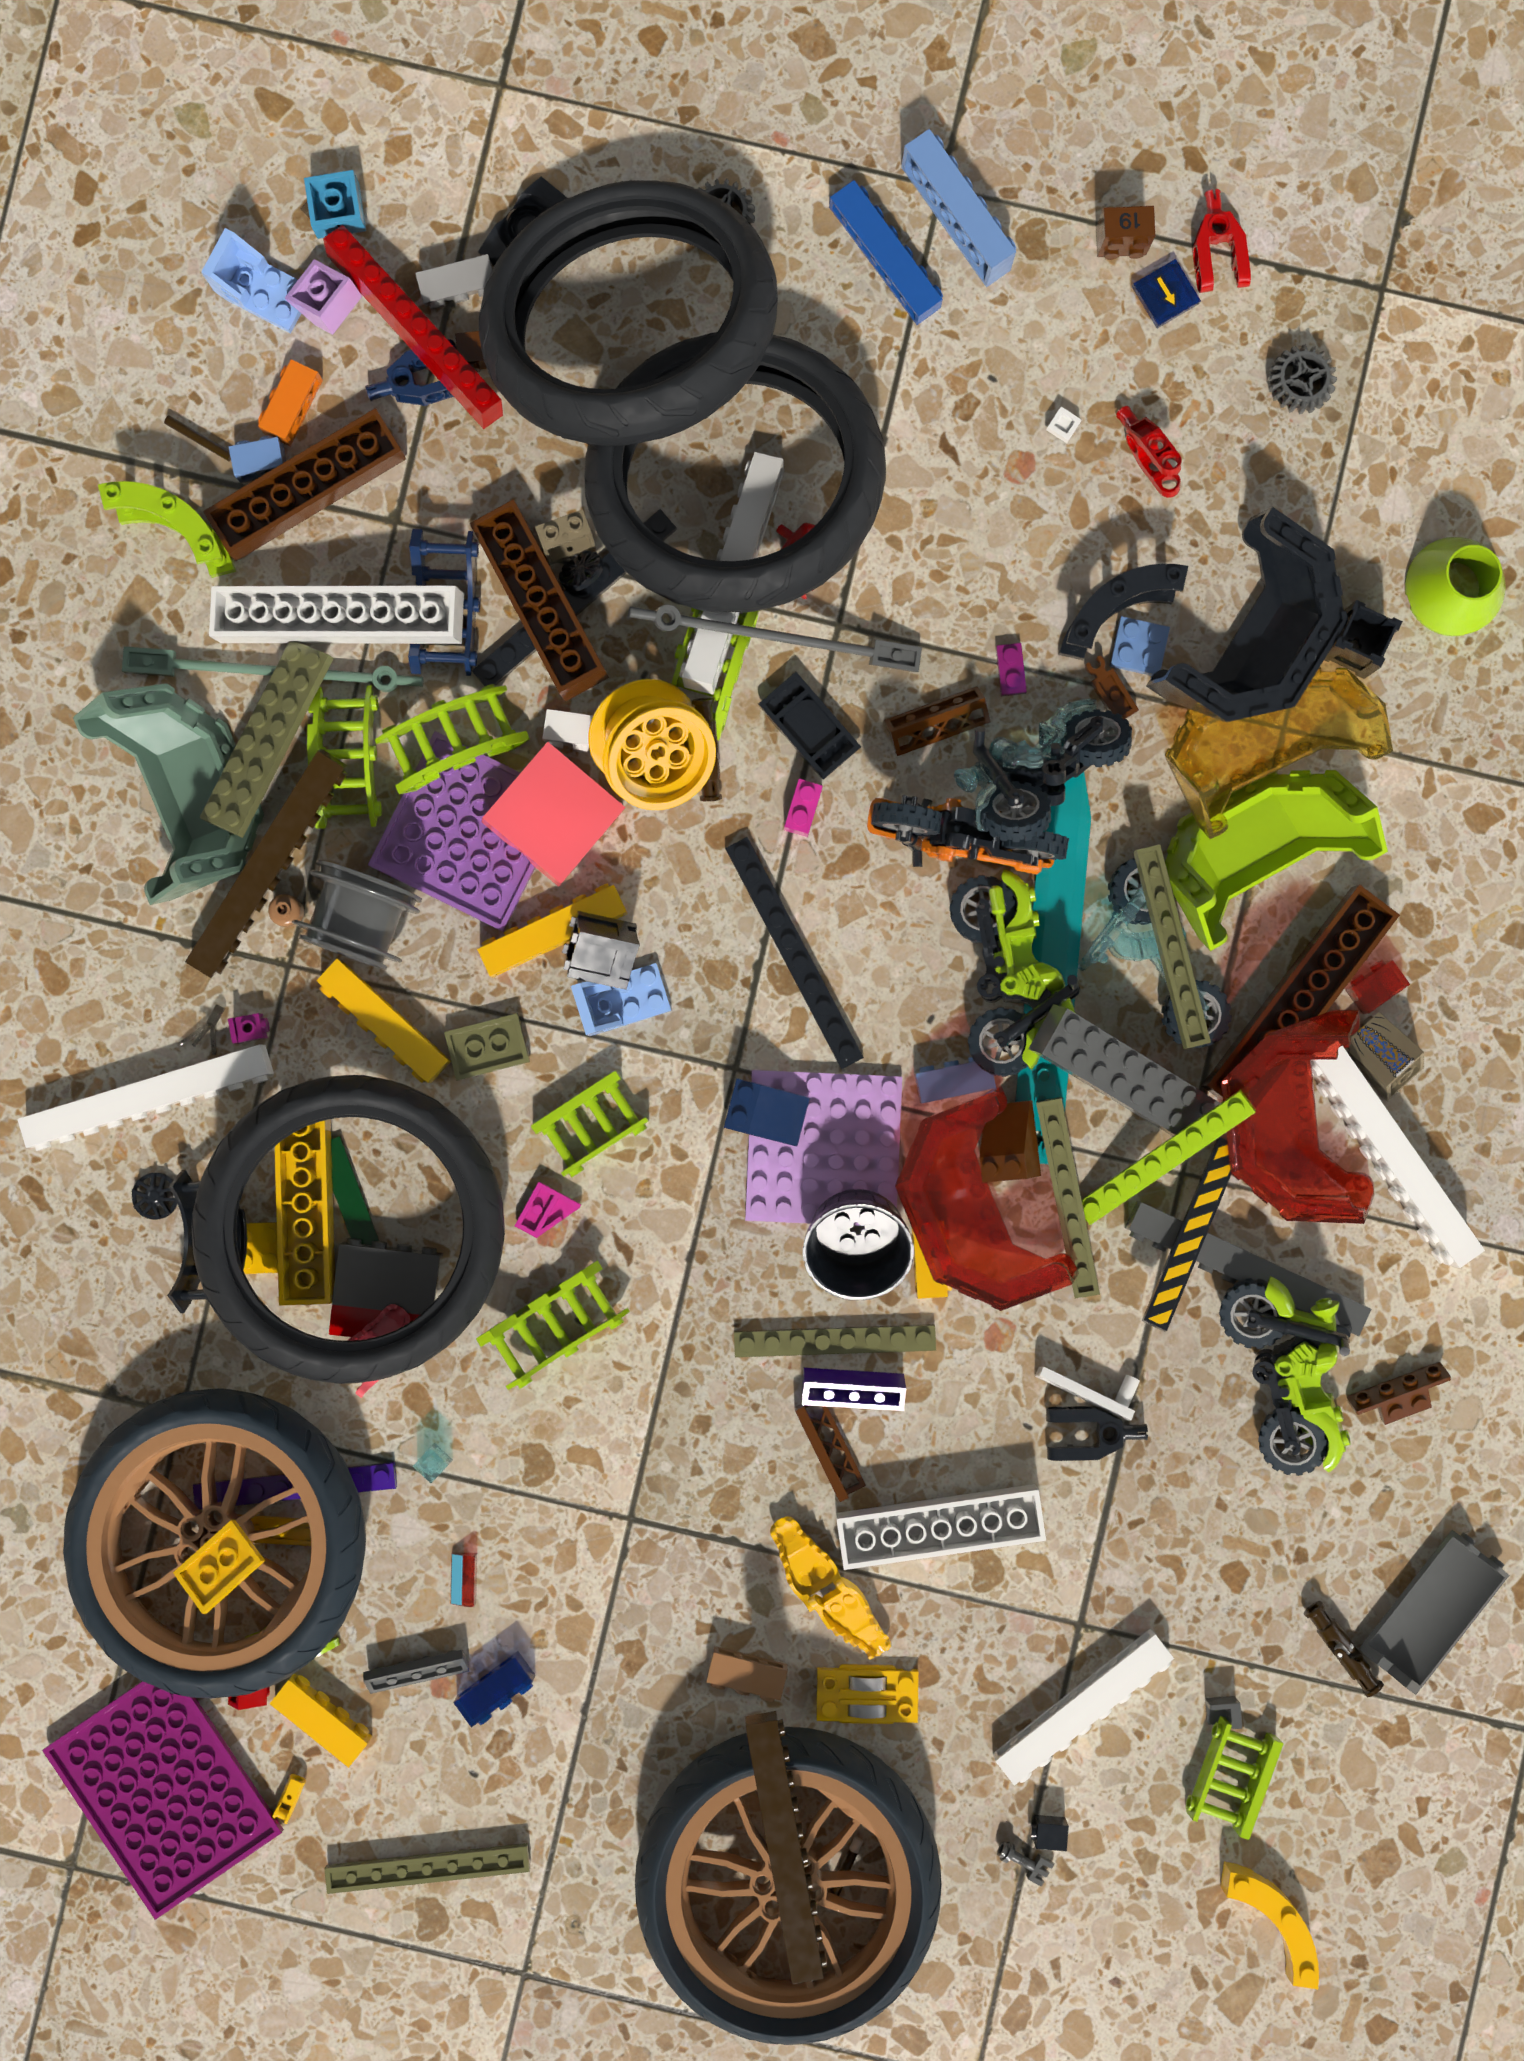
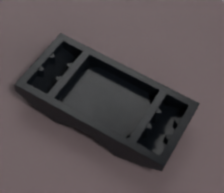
[478,176,567,266]
[758,672,861,780]

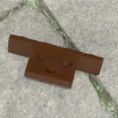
[1347,1362,1451,1425]

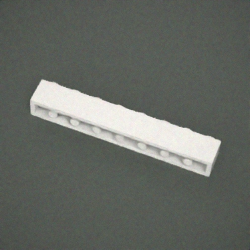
[993,1628,1174,1786]

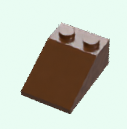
[979,1100,1041,1183]

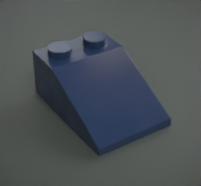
[724,1079,810,1147]

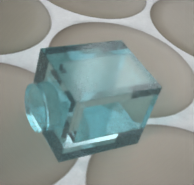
[413,1443,452,1483]

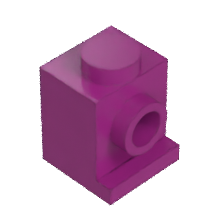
[228,1013,270,1044]

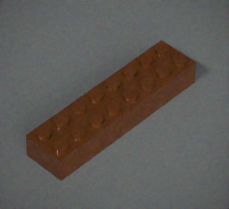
[203,408,406,561]
[470,499,609,702]

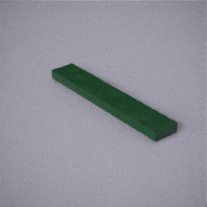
[331,1136,379,1245]

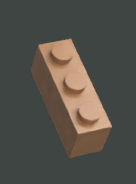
[706,1646,788,1702]

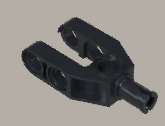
[1046,1406,1148,1461]

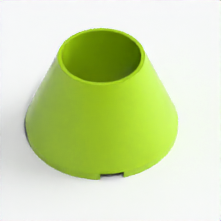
[1405,537,1505,636]

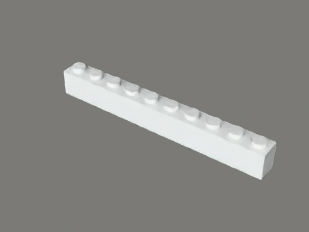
[680,452,784,695]
[17,1045,274,1151]

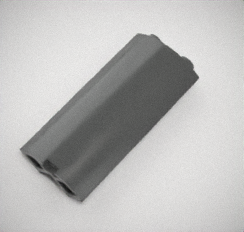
[1359,1530,1510,1695]

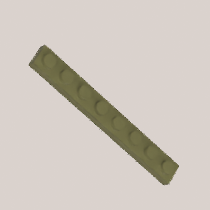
[1133,844,1211,1049]
[1036,1097,1100,1299]
[734,1324,936,1358]
[324,1843,531,1894]

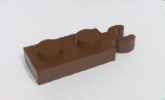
[1085,655,1139,719]

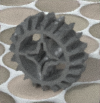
[698,178,755,224]
[1268,344,1337,415]

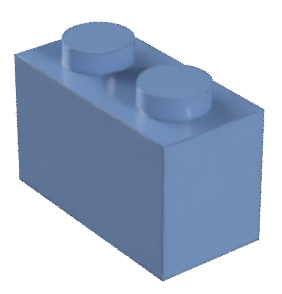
[228,436,286,483]

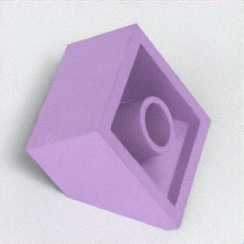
[285,259,362,335]

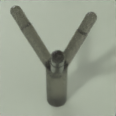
[179,1004,225,1055]

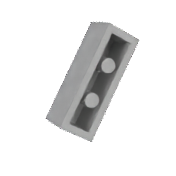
[415,254,493,309]

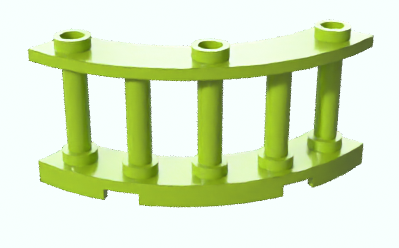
[98,481,236,578]
[671,608,760,741]
[374,684,530,795]
[307,685,382,829]
[476,1260,630,1390]

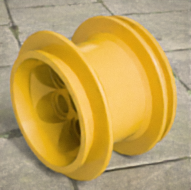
[588,679,716,810]

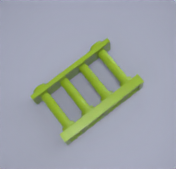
[531,1071,649,1178]
[1185,1716,1284,1840]

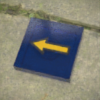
[1132,259,1201,329]

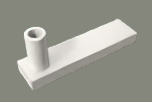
[1035,1367,1140,1420]

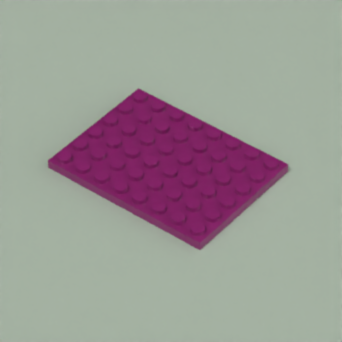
[42,1681,284,1920]

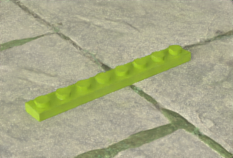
[1082,1089,1256,1225]

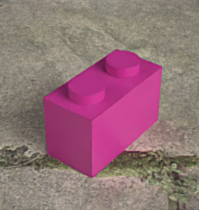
[784,779,823,837]

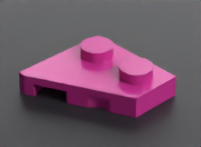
[515,1181,582,1238]

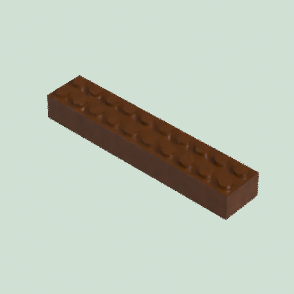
[1201,884,1400,1108]

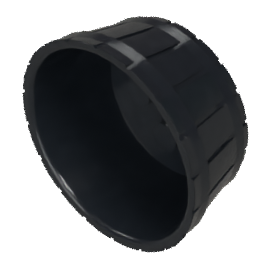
[802,1189,914,1300]

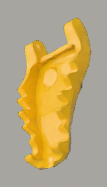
[770,1516,841,1612]
[808,1577,892,1659]

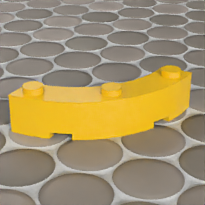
[1220,1861,1319,1990]

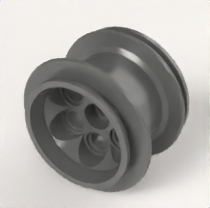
[292,860,422,970]

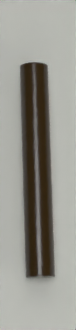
[164,415,231,462]

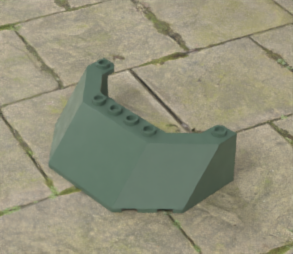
[73,683,264,905]

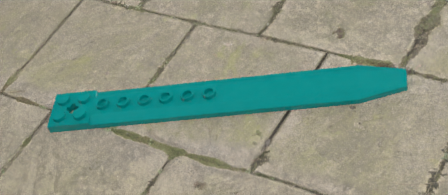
[1015,772,1091,1164]

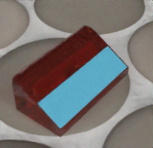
[451,1552,477,1607]

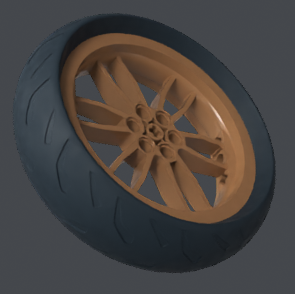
[635,1726,942,2045]

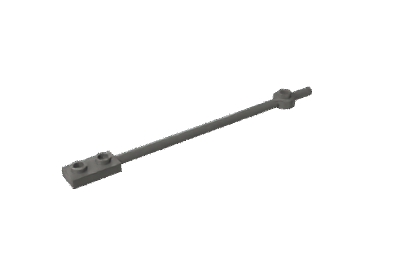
[628,605,922,672]

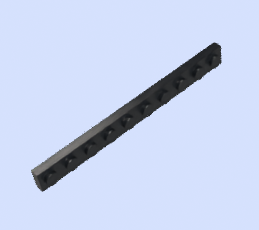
[472,509,677,686]
[725,837,864,1070]

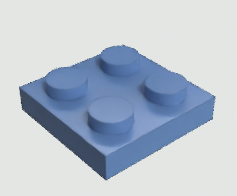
[1109,616,1170,676]

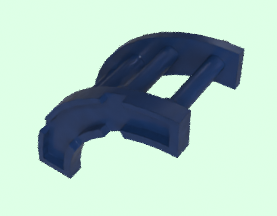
[408,529,481,676]

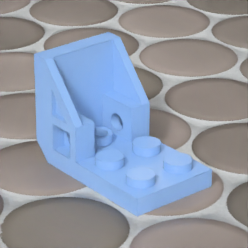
[201,228,301,334]
[571,963,672,1036]

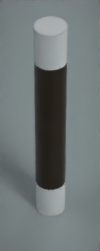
[823,1836,863,1912]

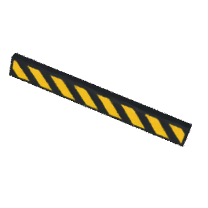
[1142,1137,1242,1332]

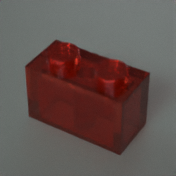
[1345,959,1410,1014]

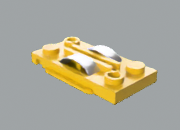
[816,1664,919,1724]

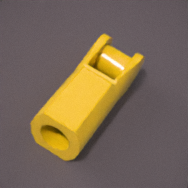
[272,1774,306,1824]

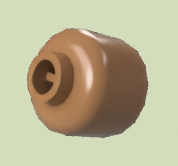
[268,894,304,928]

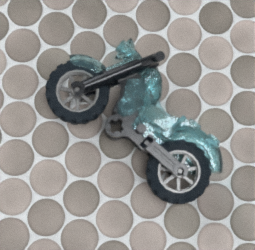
[954,699,1132,842]

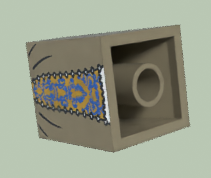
[1342,1012,1424,1102]

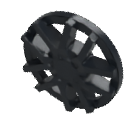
[131,1173,178,1220]

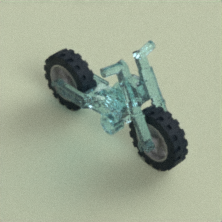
[1078,858,1232,1048]

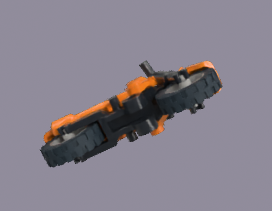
[867,795,1069,874]

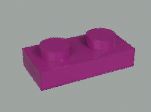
[995,643,1027,697]

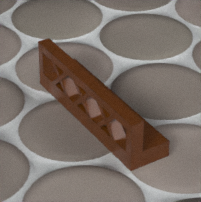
[884,686,991,756]
[794,1404,866,1502]

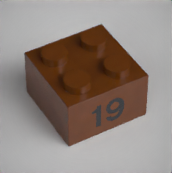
[1096,206,1156,260]

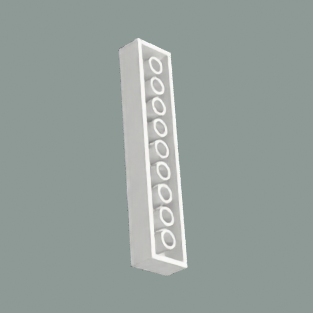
[209,586,464,644]
[1301,1040,1485,1268]

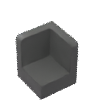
[1205,1696,1242,1729]

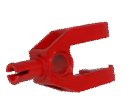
[1192,189,1251,293]
[1116,406,1182,498]

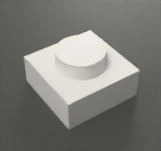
[1046,407,1082,443]

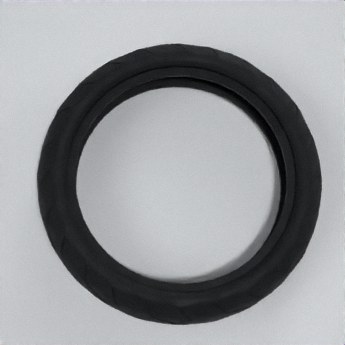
[479,180,778,446]
[584,332,886,612]
[192,1075,505,1384]

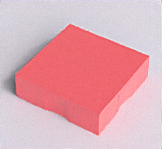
[481,742,626,887]

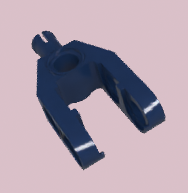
[365,339,457,406]

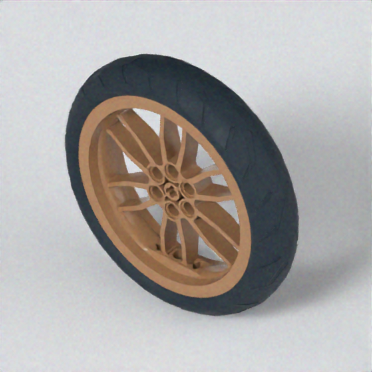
[63,1388,366,1698]

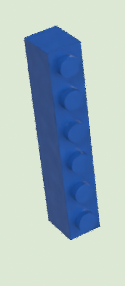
[829,180,943,325]

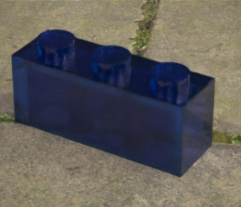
[453,1651,536,1728]

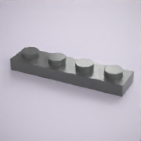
[363,1650,469,1694]

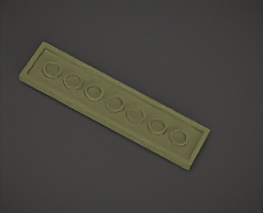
[199,641,334,838]

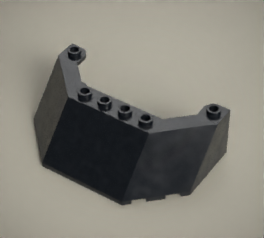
[1146,507,1348,722]

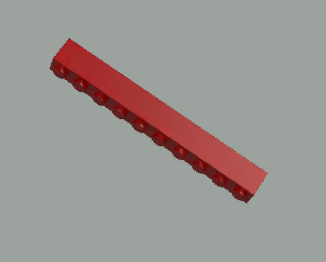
[323,225,503,429]

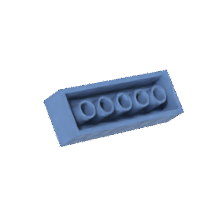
[901,129,1016,287]

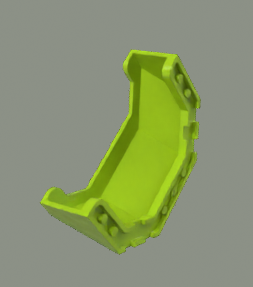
[1165,770,1388,951]

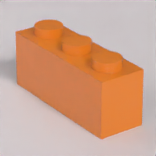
[258,359,323,447]

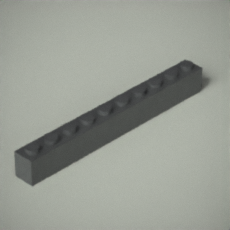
[1125,1201,1372,1336]

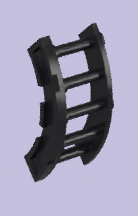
[1059,563,1189,660]
[167,1169,247,1314]

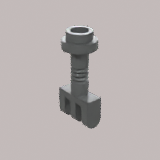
[997,1842,1055,1886]

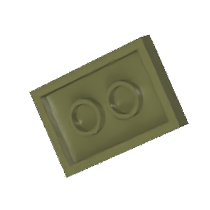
[444,1013,530,1081]

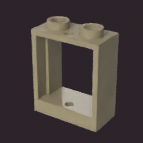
[535,509,596,565]

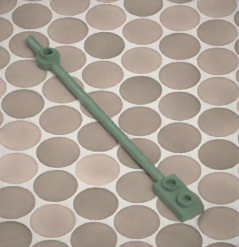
[122,646,424,692]

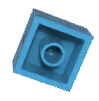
[304,170,366,239]

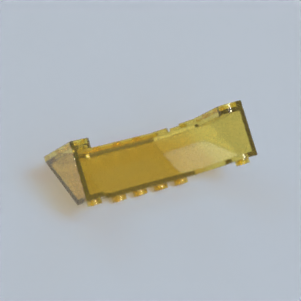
[1165,667,1393,839]

